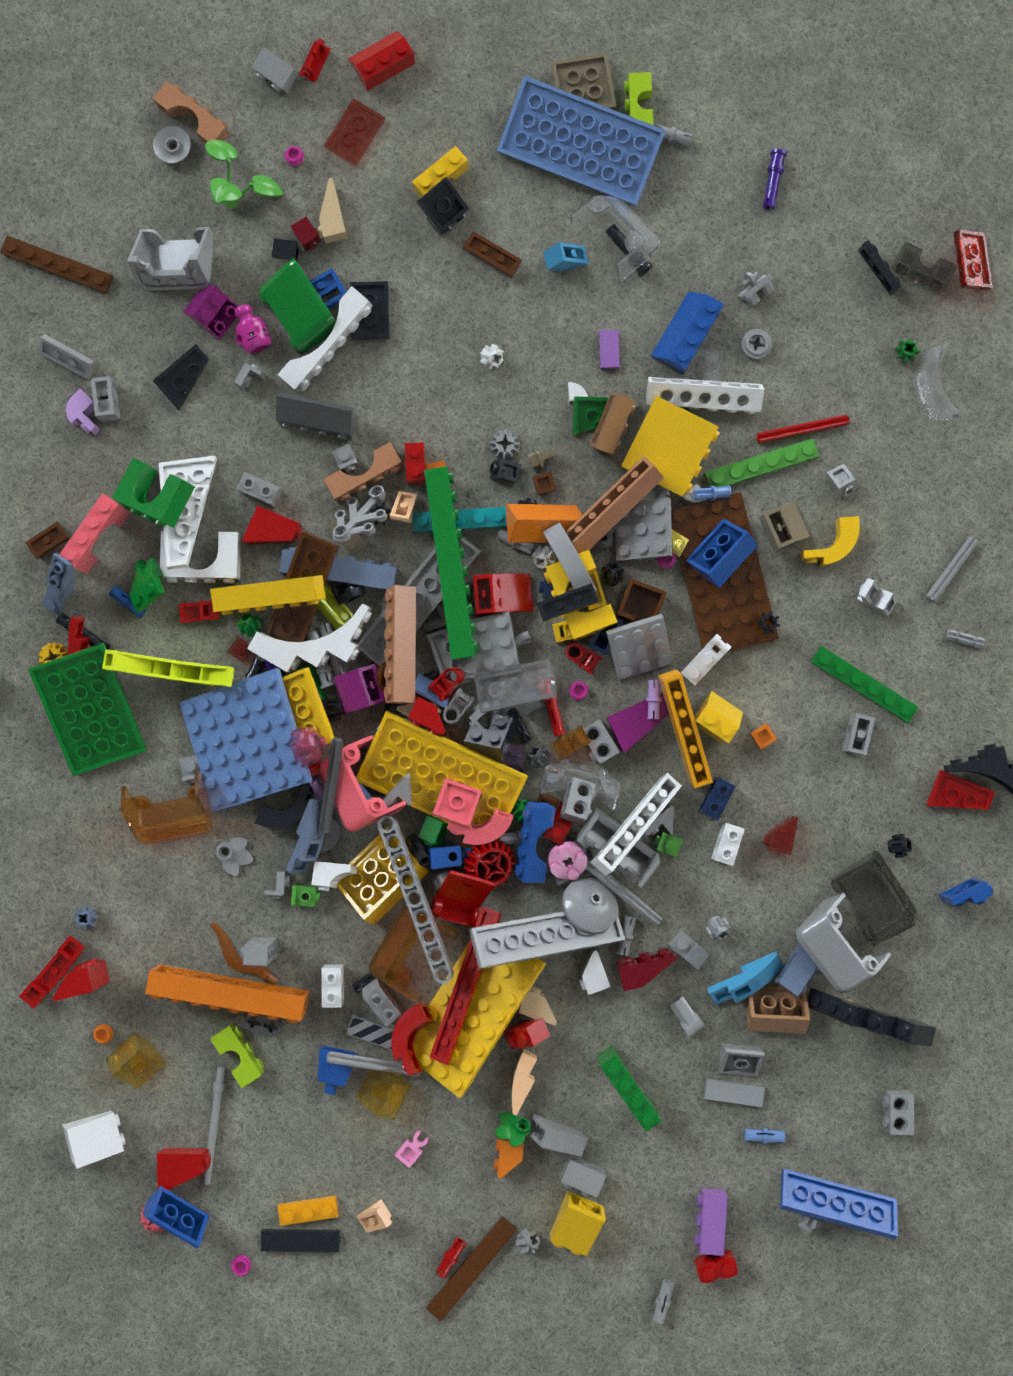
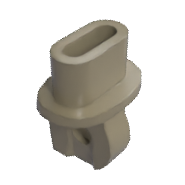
[527,449,558,469]

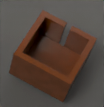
[615,578,667,623]

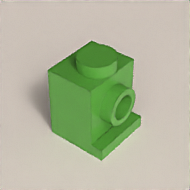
[291,884,321,907]

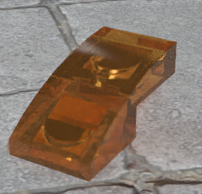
[550,726,591,760]

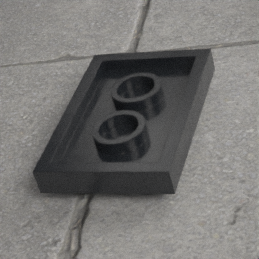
[350,281,390,340]

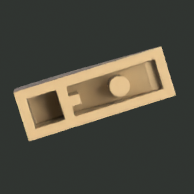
[317,178,347,244]

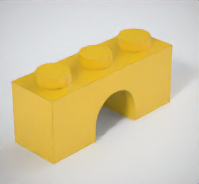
[412,146,468,198]

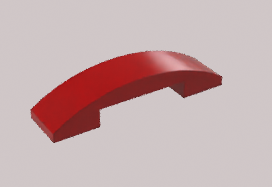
[19,935,86,1009]

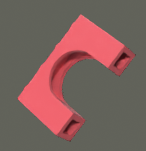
[59,493,131,575]

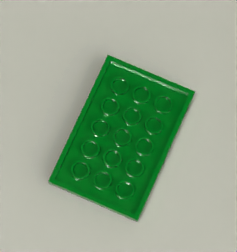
[28,643,147,776]

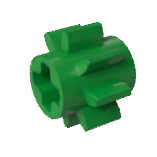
[894,338,920,364]
[237,613,262,637]
[511,798,531,822]

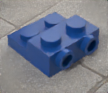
[939,878,993,907]

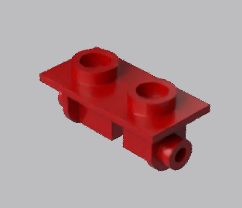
[299,38,331,83]

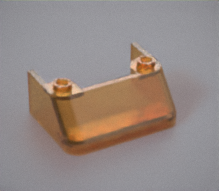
[120,772,213,844]
[369,906,460,1002]

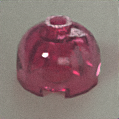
[290,727,327,768]

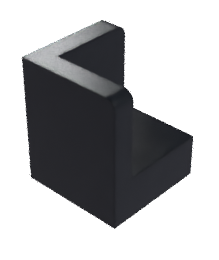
[272,238,299,261]

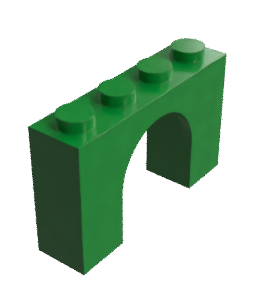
[112,458,195,528]
[597,1045,662,1132]

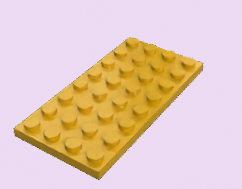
[356,711,528,840]
[414,941,546,1098]

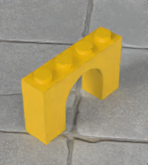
[544,550,617,641]

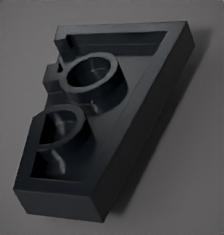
[153,344,209,411]

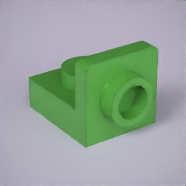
[653,831,683,858]

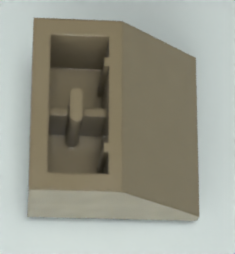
[759,502,810,552]

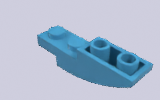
[707,952,783,1005]

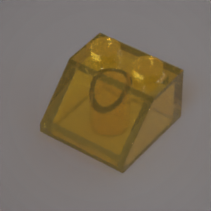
[106,1032,167,1089]
[356,1069,411,1120]

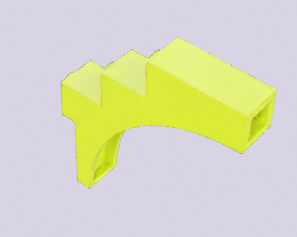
[102,650,234,687]

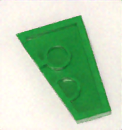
[572,396,630,435]

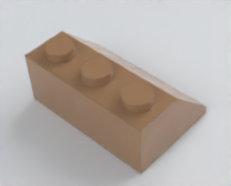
[590,391,636,455]
[746,985,810,1034]

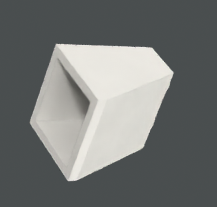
[62,1111,126,1169]

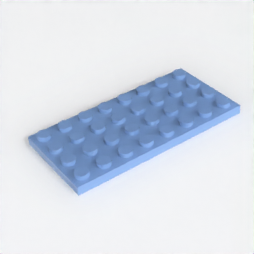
[497,76,666,207]

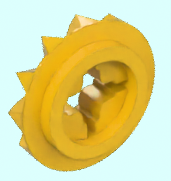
[38,643,68,664]

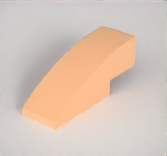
[512,1048,537,1116]

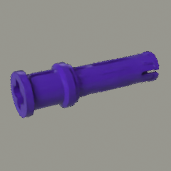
[763,149,787,210]

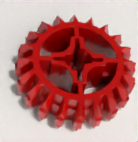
[463,839,516,890]

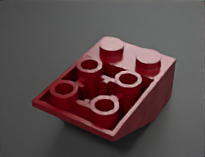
[616,948,678,991]

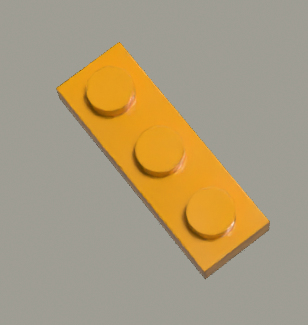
[277,1195,339,1226]

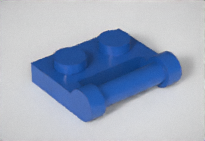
[310,268,347,309]

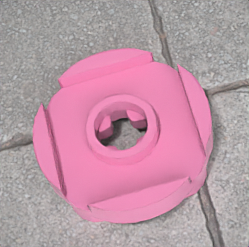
[548,842,587,880]

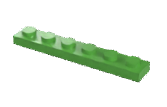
[704,438,819,487]

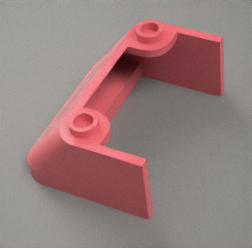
[319,735,406,832]

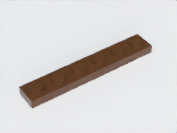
[0,235,114,294]

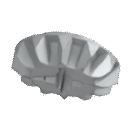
[741,329,772,360]
[490,429,520,460]

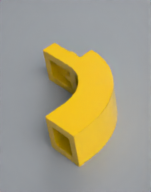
[800,516,860,567]

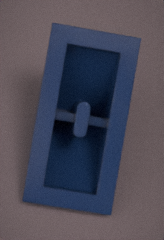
[589,617,623,655]

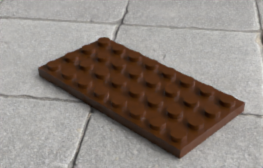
[671,492,779,653]

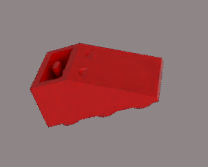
[473,573,533,616]

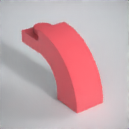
[447,809,513,845]

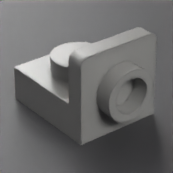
[234,363,264,391]
[332,444,359,474]
[827,464,856,498]
[179,755,203,784]

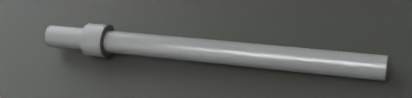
[202,1066,225,1185]

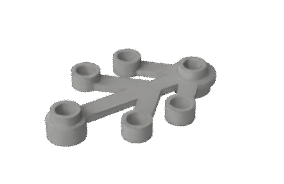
[333,485,387,543]

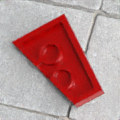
[925,770,995,810]

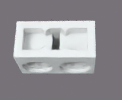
[711,822,745,866]
[322,964,344,1008]

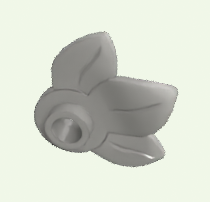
[216,837,254,876]

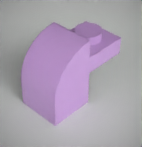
[66,389,101,435]

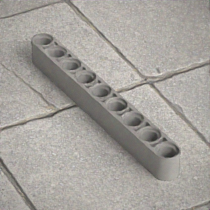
[378,815,454,984]

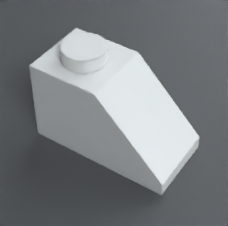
[579,947,610,995]

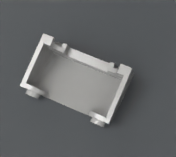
[127,227,214,290]

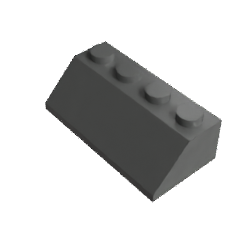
[276,392,357,440]

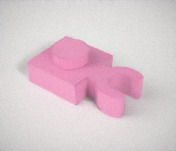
[394,1130,428,1168]

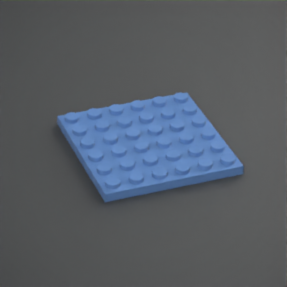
[179,668,313,812]

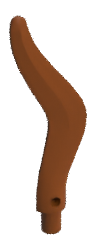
[210,922,278,985]

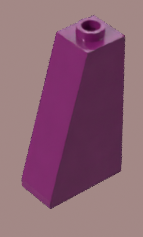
[606,692,669,752]

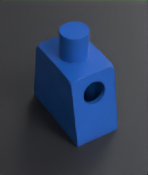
[426,845,471,869]
[318,1045,358,1095]

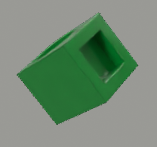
[418,816,449,847]

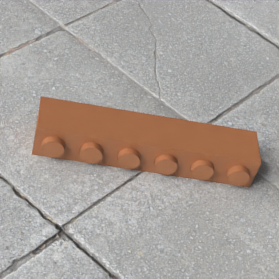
[566,456,664,554]
[384,585,416,704]

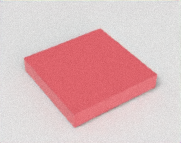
[432,778,482,828]

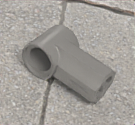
[669,995,705,1037]

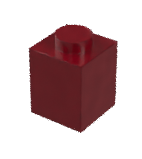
[290,216,321,252]

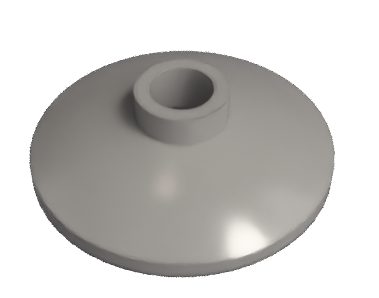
[153,126,191,164]

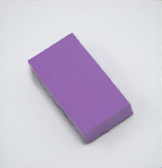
[599,330,620,369]

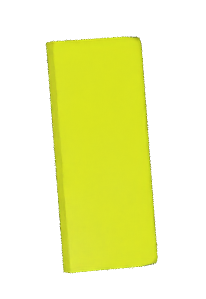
[317,583,363,630]

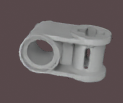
[443,687,475,724]

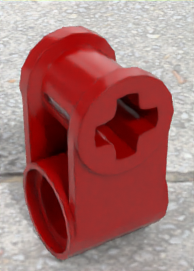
[565,643,603,675]
[428,667,465,703]

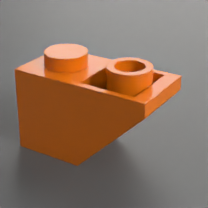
[494,1139,524,1178]

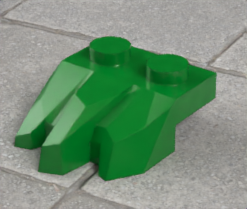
[129,557,165,612]

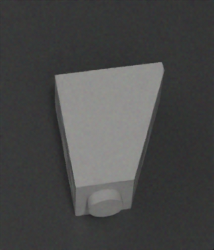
[529,1113,588,1157]

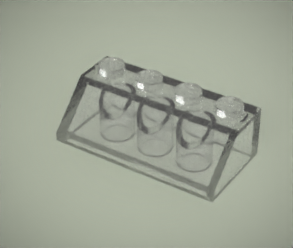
[474,659,557,713]

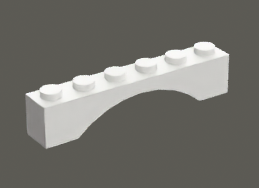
[278,286,373,393]

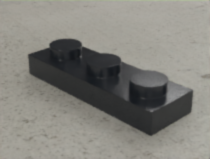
[858,240,901,296]
[537,583,599,622]

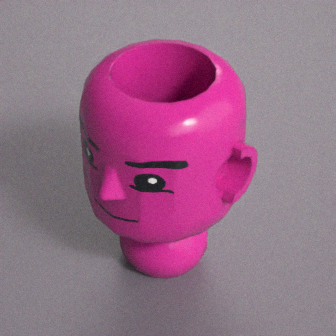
[235,304,271,354]

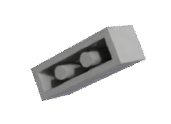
[240,937,278,966]

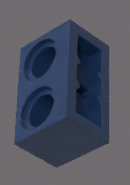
[698,777,736,821]

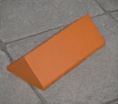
[506,504,582,543]

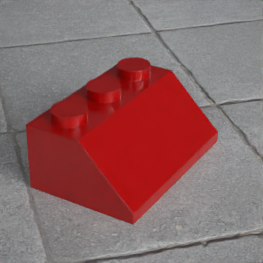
[348,31,415,91]
[52,958,110,1002]

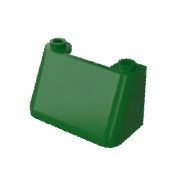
[258,258,336,355]

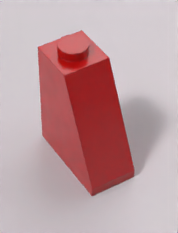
[242,505,303,545]
[157,1148,211,1190]

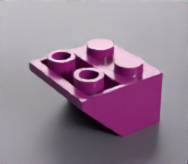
[183,283,238,340]
[333,664,386,714]

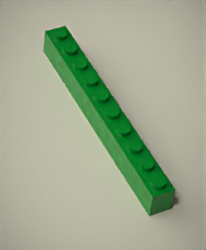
[424,466,479,662]

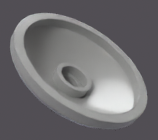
[562,877,618,933]

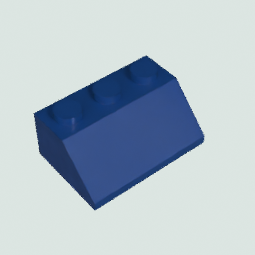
[685,519,758,588]
[142,1186,209,1248]

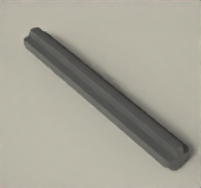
[318,738,343,833]

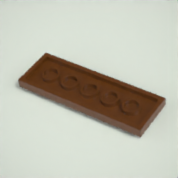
[266,531,340,642]

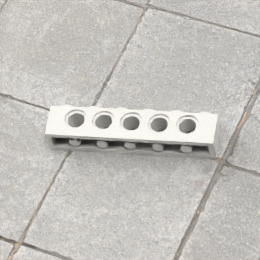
[646,377,764,414]
[591,773,682,876]

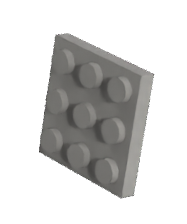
[615,498,673,561]
[460,612,520,680]
[606,614,673,681]

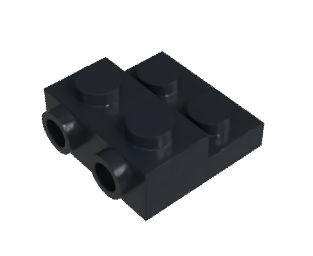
[416,177,469,234]

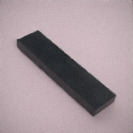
[261,1229,340,1252]

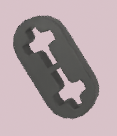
[244,1014,282,1036]

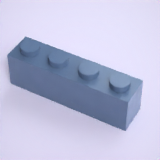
[774,931,841,997]

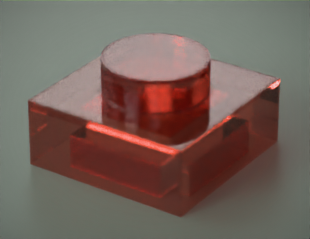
[227,636,252,663]

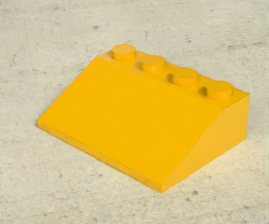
[337,826,429,926]

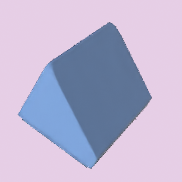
[415,674,450,708]

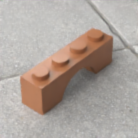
[153,81,229,144]
[323,442,403,502]

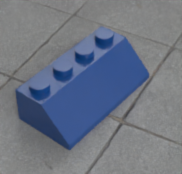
[651,292,724,375]

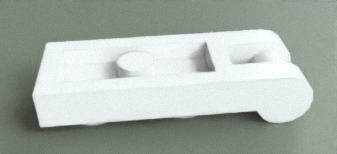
[681,634,732,685]

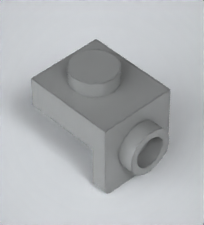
[469,702,491,728]
[264,870,291,899]

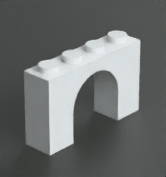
[160,531,241,584]

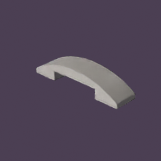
[543,522,597,591]

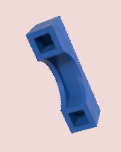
[515,802,555,883]

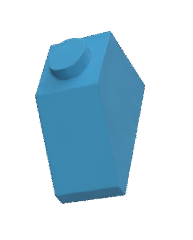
[543,242,589,272]

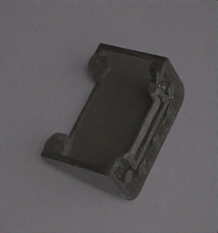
[831,850,918,946]

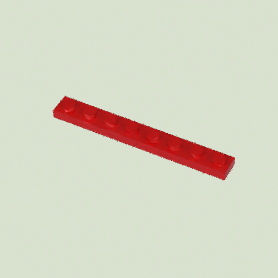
[429,906,502,1065]

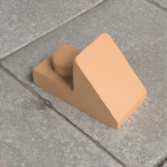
[390,491,417,524]
[356,1200,392,1233]

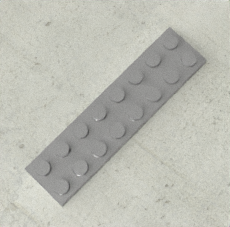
[357,537,481,665]
[469,912,625,969]

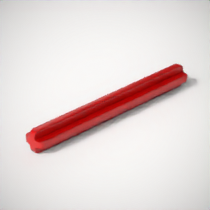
[756,415,849,444]

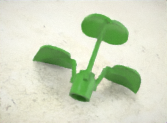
[205,140,283,209]

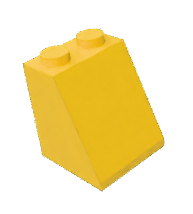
[694,691,743,744]
[549,1191,606,1256]

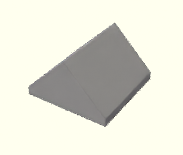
[719,1043,765,1077]

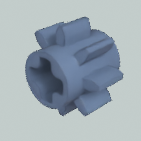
[72,905,99,930]

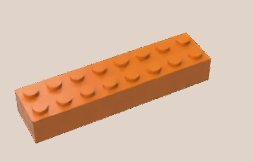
[145,964,311,1023]

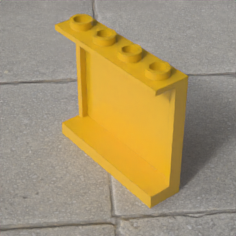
[621,396,720,497]

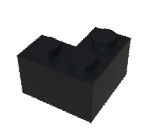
[464,714,516,762]

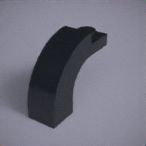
[255,782,314,829]

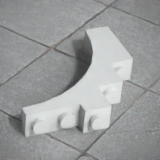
[247,604,372,672]

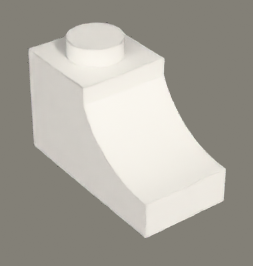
[311,861,358,891]

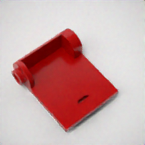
[430,870,494,928]

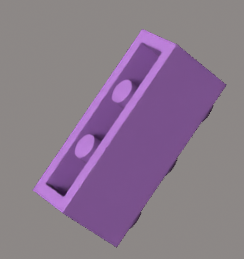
[695,1188,727,1256]

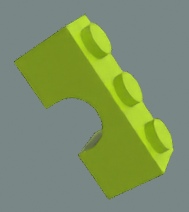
[624,72,654,126]
[210,1023,264,1089]

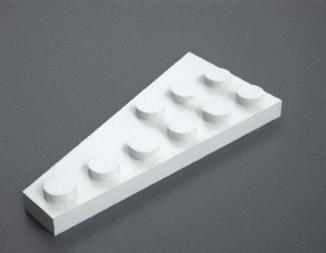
[159,456,217,570]

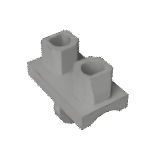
[737,272,774,307]

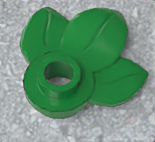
[494,1112,532,1147]

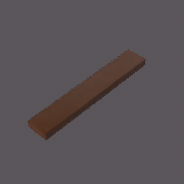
[426,1216,517,1322]

